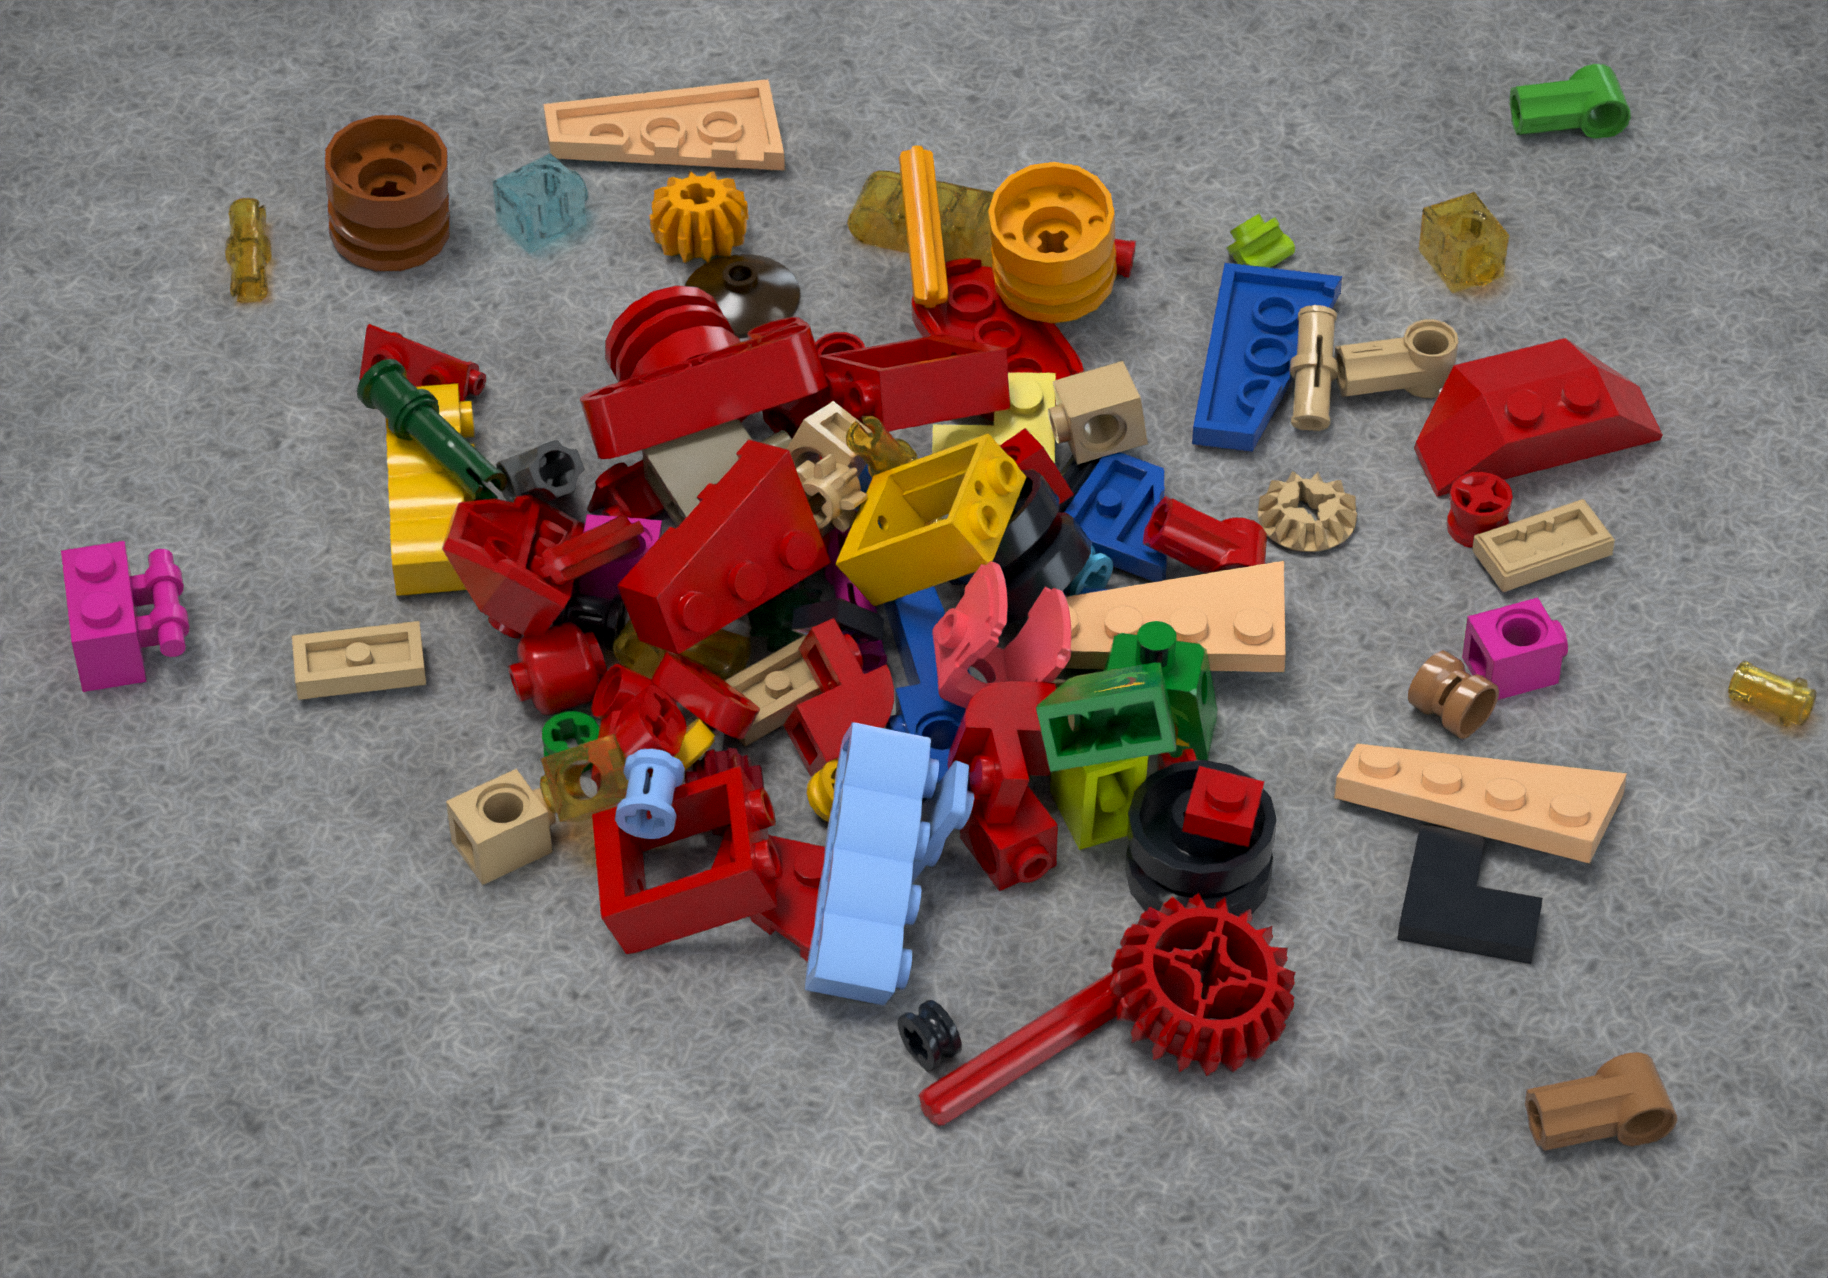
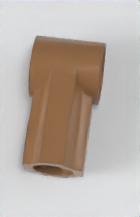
[1525,1052,1677,1151]

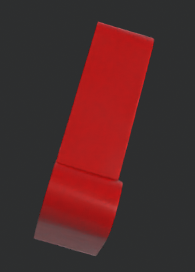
[580,317,827,460]

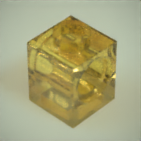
[1418,192,1509,293]
[540,734,628,822]

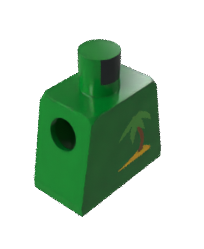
[1104,621,1218,761]
[1036,663,1176,772]

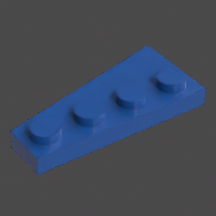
[1192,263,1342,452]

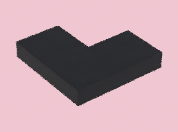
[1397,824,1543,964]

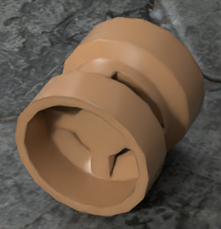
[1408,650,1499,739]

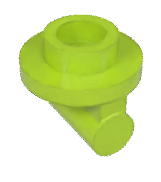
[1226,213,1295,268]

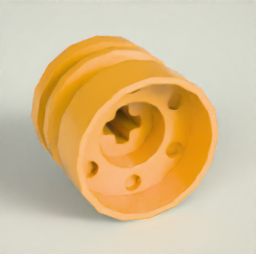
[988,162,1117,323]

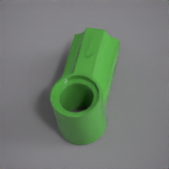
[1509,64,1631,139]

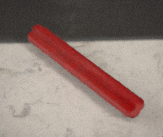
[919,972,1120,1126]

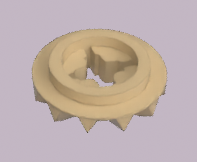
[1258,471,1357,552]

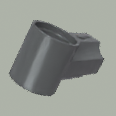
[496,440,585,503]

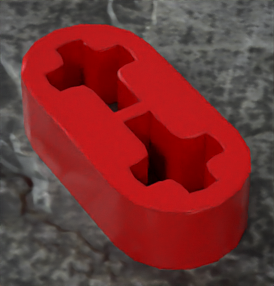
[651,651,760,739]
[614,684,687,774]

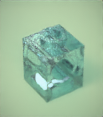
[493,153,588,254]

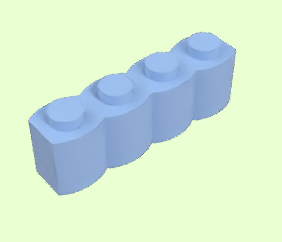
[805,722,939,1005]

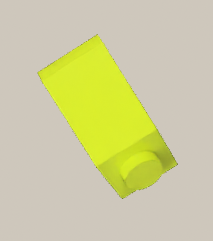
[1050,755,1149,850]

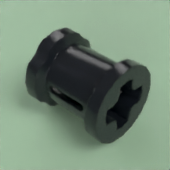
[553,586,627,651]

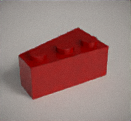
[617,439,831,654]

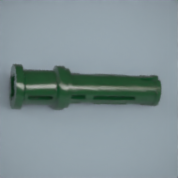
[357,359,507,501]

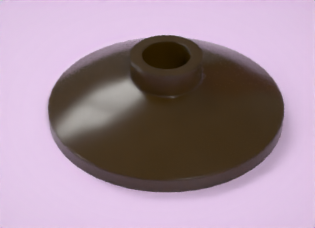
[684,254,800,338]

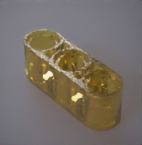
[847,170,994,268]

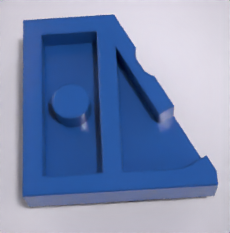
[1065,452,1167,582]

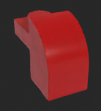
[783,618,894,777]
[948,681,1056,824]

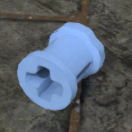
[615,749,685,839]

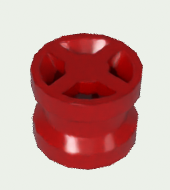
[1446,472,1513,548]

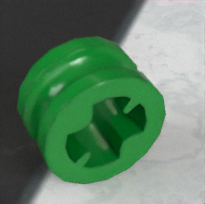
[542,711,599,775]

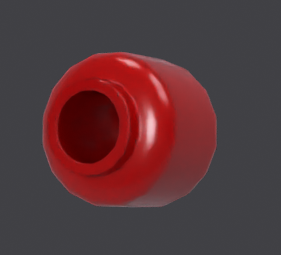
[508,622,607,716]

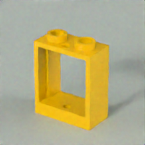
[835,433,1026,606]

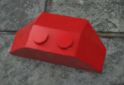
[1414,338,1663,497]
[442,495,585,639]

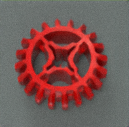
[1110,893,1296,1077]

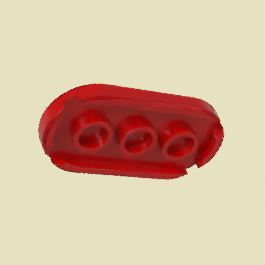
[911,258,1084,422]

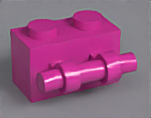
[61,541,190,692]

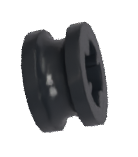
[898,1000,962,1070]

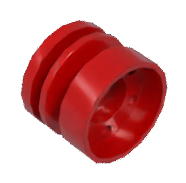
[605,285,749,423]

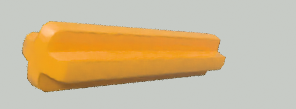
[899,145,949,308]

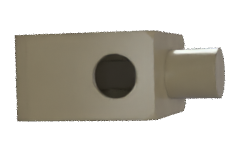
[642,419,792,527]

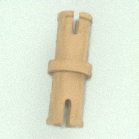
[1290,305,1338,431]

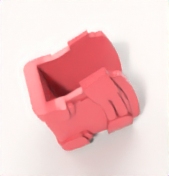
[932,561,1072,708]

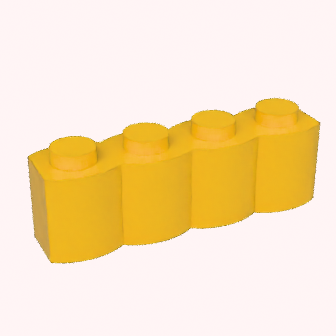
[386,383,475,596]

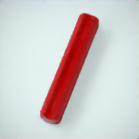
[538,515,645,586]

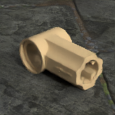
[1334,319,1458,398]

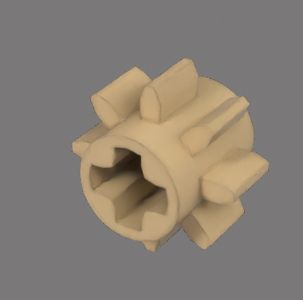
[796,454,868,538]

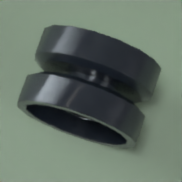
[948,469,1091,625]
[1125,760,1277,917]

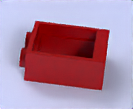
[816,334,1010,432]
[592,766,782,954]

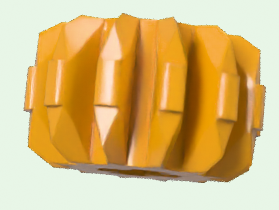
[649,171,749,263]

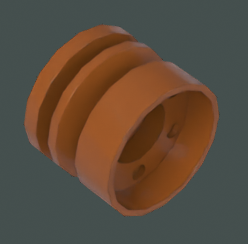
[325,115,450,271]

